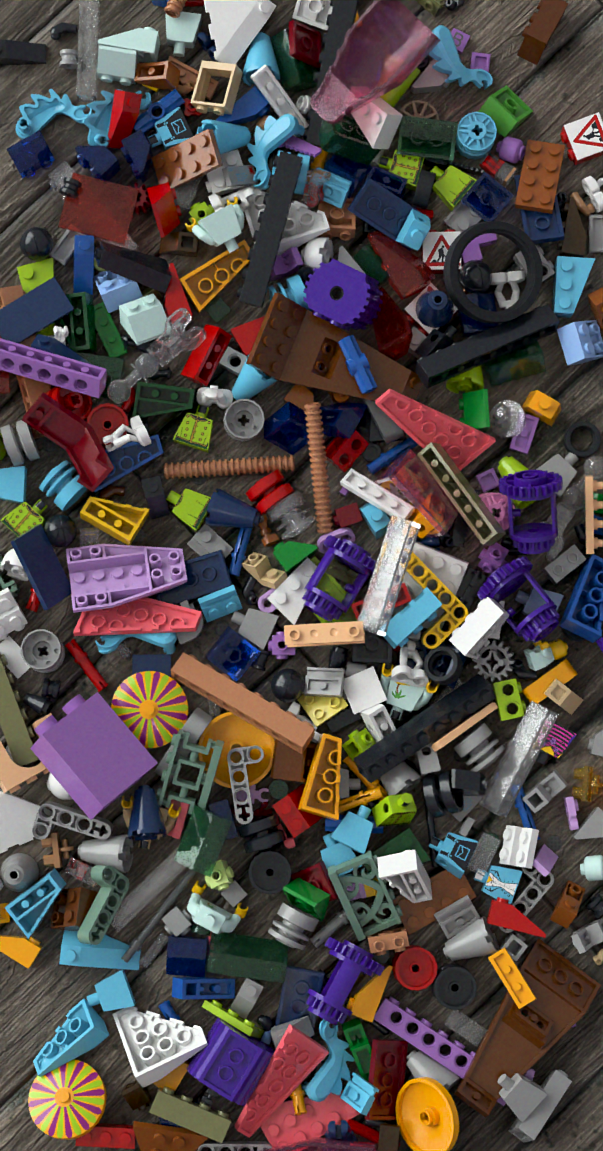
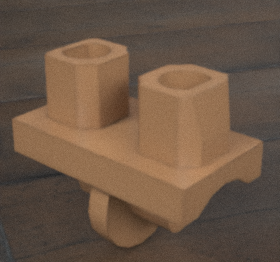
[41,832,74,868]

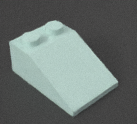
[98,27,160,63]

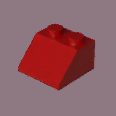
[147,182,182,238]
[272,784,323,838]

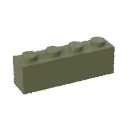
[149,1086,232,1143]

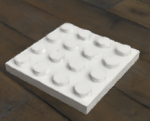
[372,534,469,630]

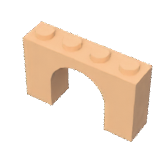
[0,713,52,794]

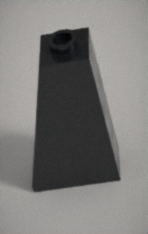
[94,242,172,293]

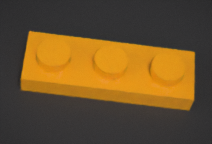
[488,947,537,1009]

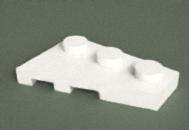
[267,557,317,625]

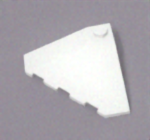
[204,0,276,64]
[238,184,330,256]
[0,789,55,854]
[113,1006,208,1088]

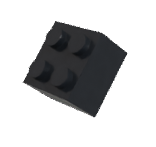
[352,623,392,664]

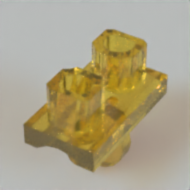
[572,766,603,802]

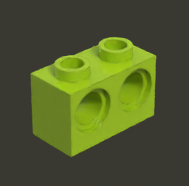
[492,678,526,721]

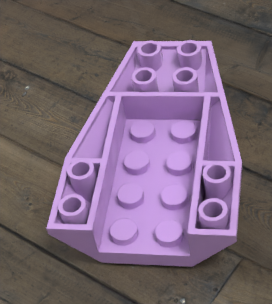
[66,544,187,613]

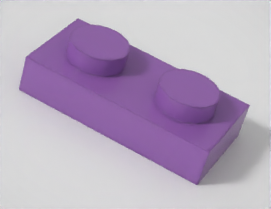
[509,412,539,455]

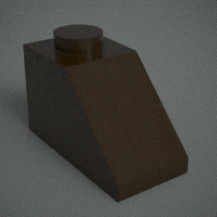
[121,1080,152,1111]

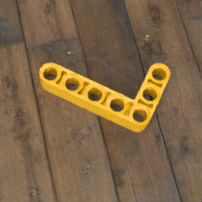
[395,548,468,649]

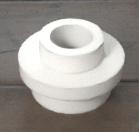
[296,95,313,114]

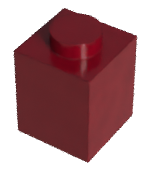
[333,502,363,528]

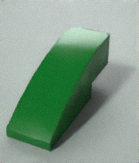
[341,1018,372,1081]

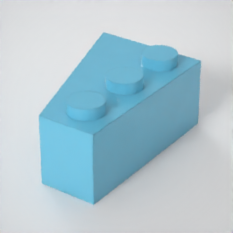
[379,587,442,649]

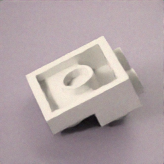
[292,0,333,30]
[205,149,249,195]
[0,587,28,641]
[499,825,539,869]

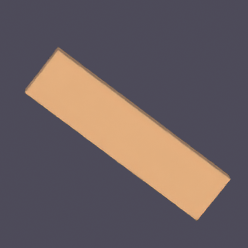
[431,702,498,752]

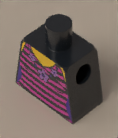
[533,717,577,766]

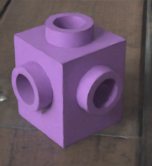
[478,543,509,574]
[268,632,295,659]

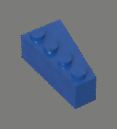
[94,434,164,492]
[559,554,603,643]

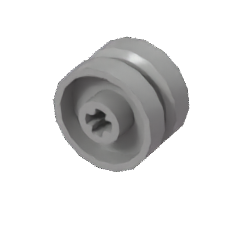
[0,420,40,467]

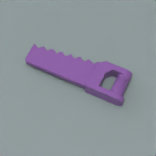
[278,135,322,158]

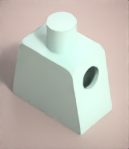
[166,12,202,57]

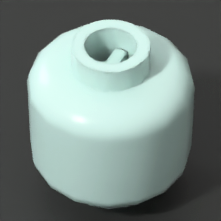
[580,855,603,881]

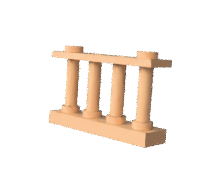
[585,475,603,554]
[284,621,365,648]

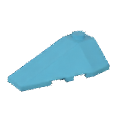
[59,930,141,970]
[33,999,109,1077]

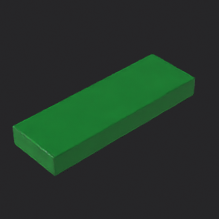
[93,302,129,361]

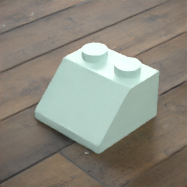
[97,45,139,86]
[119,294,172,345]

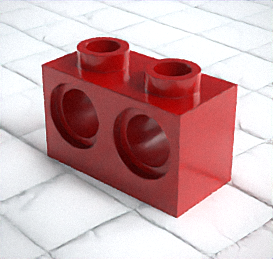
[324,425,369,473]

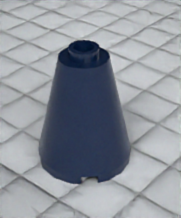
[415,290,454,328]
[206,488,261,528]
[128,785,167,840]

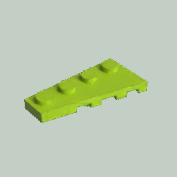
[17,258,55,336]

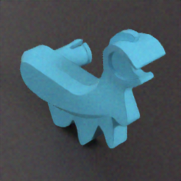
[425,25,493,90]
[15,89,93,141]
[82,89,152,150]
[247,114,305,190]
[95,632,177,654]
[301,1019,355,1102]

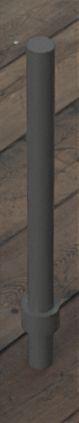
[121,865,199,963]

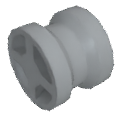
[59,49,79,69]

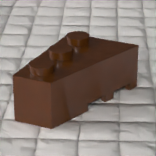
[517,0,569,65]

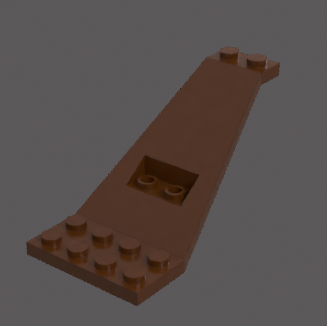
[246,293,423,402]
[454,938,601,1118]

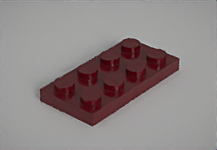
[364,1039,408,1120]

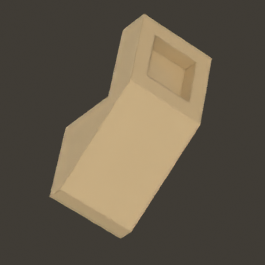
[242,552,288,589]
[544,678,583,715]

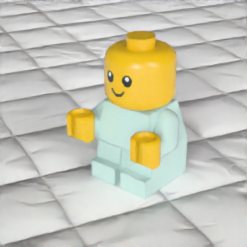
[523,639,568,671]

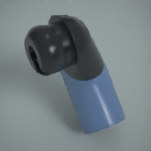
[257,1015,274,1044]

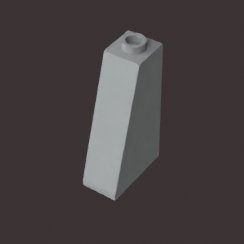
[508,1070,572,1143]

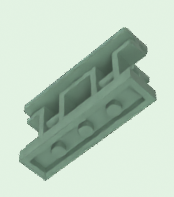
[156,729,225,819]

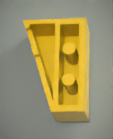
[80,496,150,545]

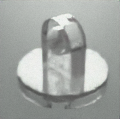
[489,400,526,438]

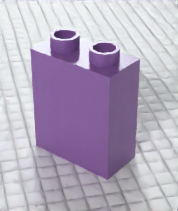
[30,692,158,820]

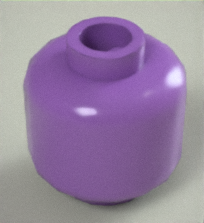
[496,136,526,164]

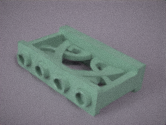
[327,850,403,941]

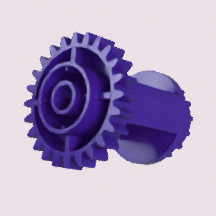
[499,470,563,554]
[302,535,381,622]
[477,556,560,643]
[306,937,385,1026]

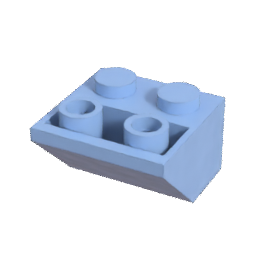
[93,271,142,313]
[557,320,603,366]

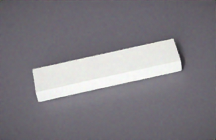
[250,65,309,137]
[340,468,415,524]

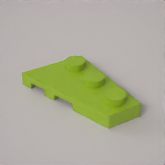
[202,999,264,1038]

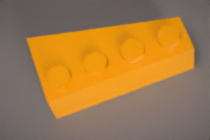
[179,239,250,313]
[298,733,342,821]

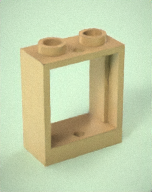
[191,60,243,116]

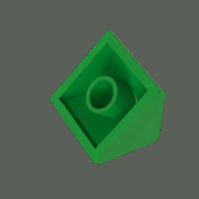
[282,878,331,921]

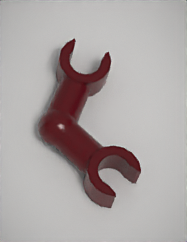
[231,800,272,821]

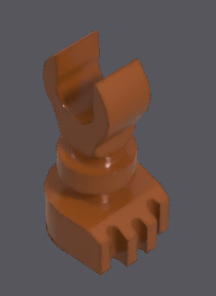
[256,515,280,548]

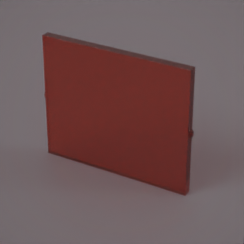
[58,173,139,245]

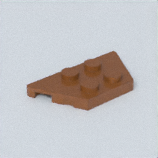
[133,1121,208,1151]

